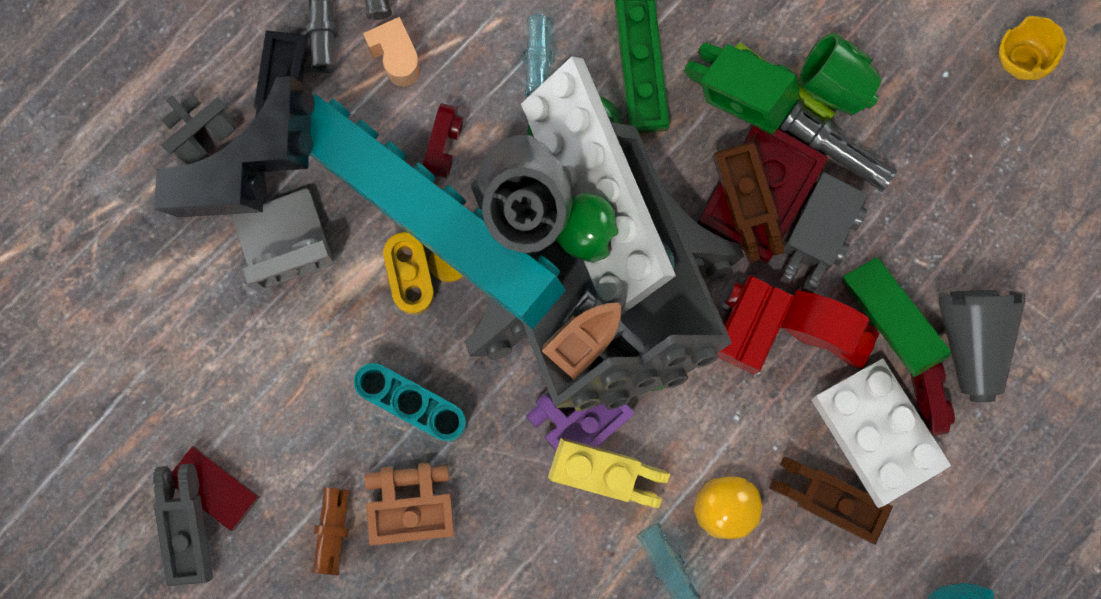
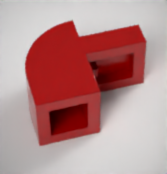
[781,290,879,369]

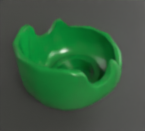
[557,192,618,263]

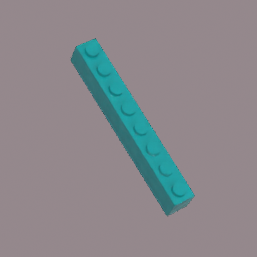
[309,94,566,330]

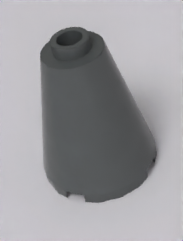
[938,290,1026,402]

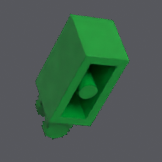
[683,42,800,135]

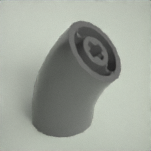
[478,135,573,253]

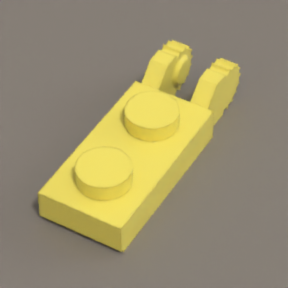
[548,438,670,508]

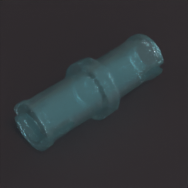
[523,14,554,97]
[636,523,701,599]

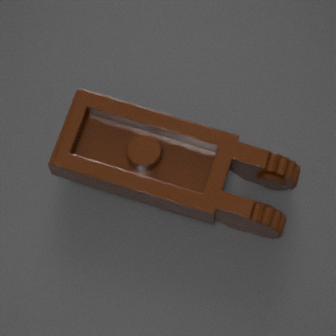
[713,141,784,263]
[769,457,893,545]

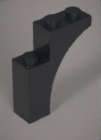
[154,76,314,217]

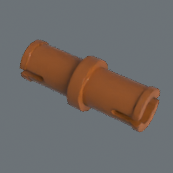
[311,487,350,576]

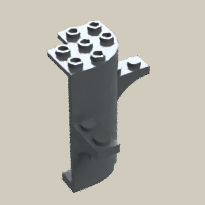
[465,122,744,411]

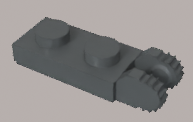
[153,463,213,586]

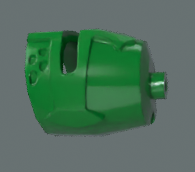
[798,33,882,116]

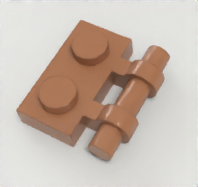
[364,462,455,546]

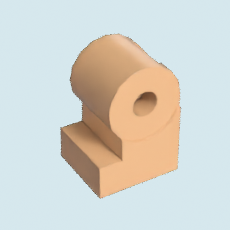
[363,17,421,87]

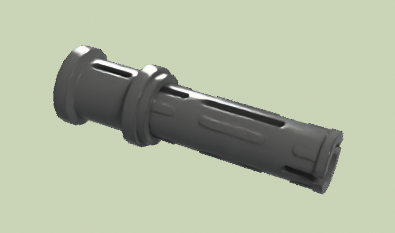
[779,99,897,192]

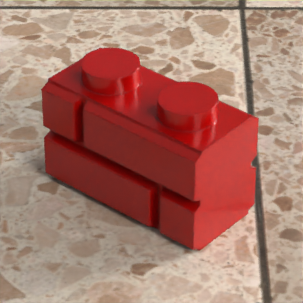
[717,276,794,375]

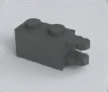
[780,172,868,293]

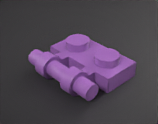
[526,394,635,451]

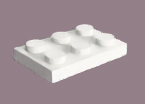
[811,359,951,508]

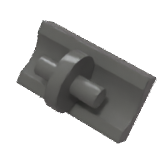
[161,94,236,164]

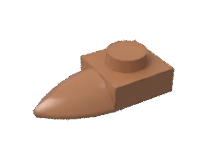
[542,302,622,380]

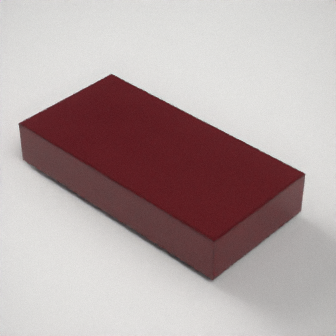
[172,446,260,531]

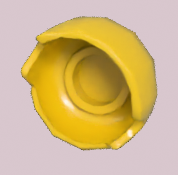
[998,16,1067,80]
[694,476,763,540]

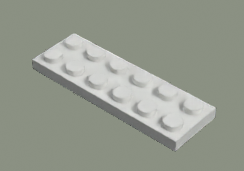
[521,56,676,315]

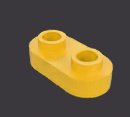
[383,232,434,315]

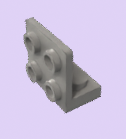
[232,189,336,292]

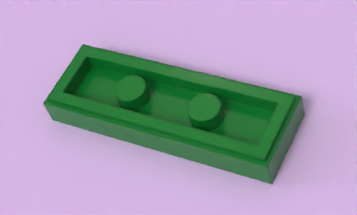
[842,257,951,378]

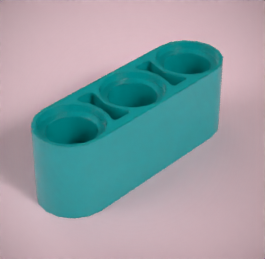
[354,363,467,442]

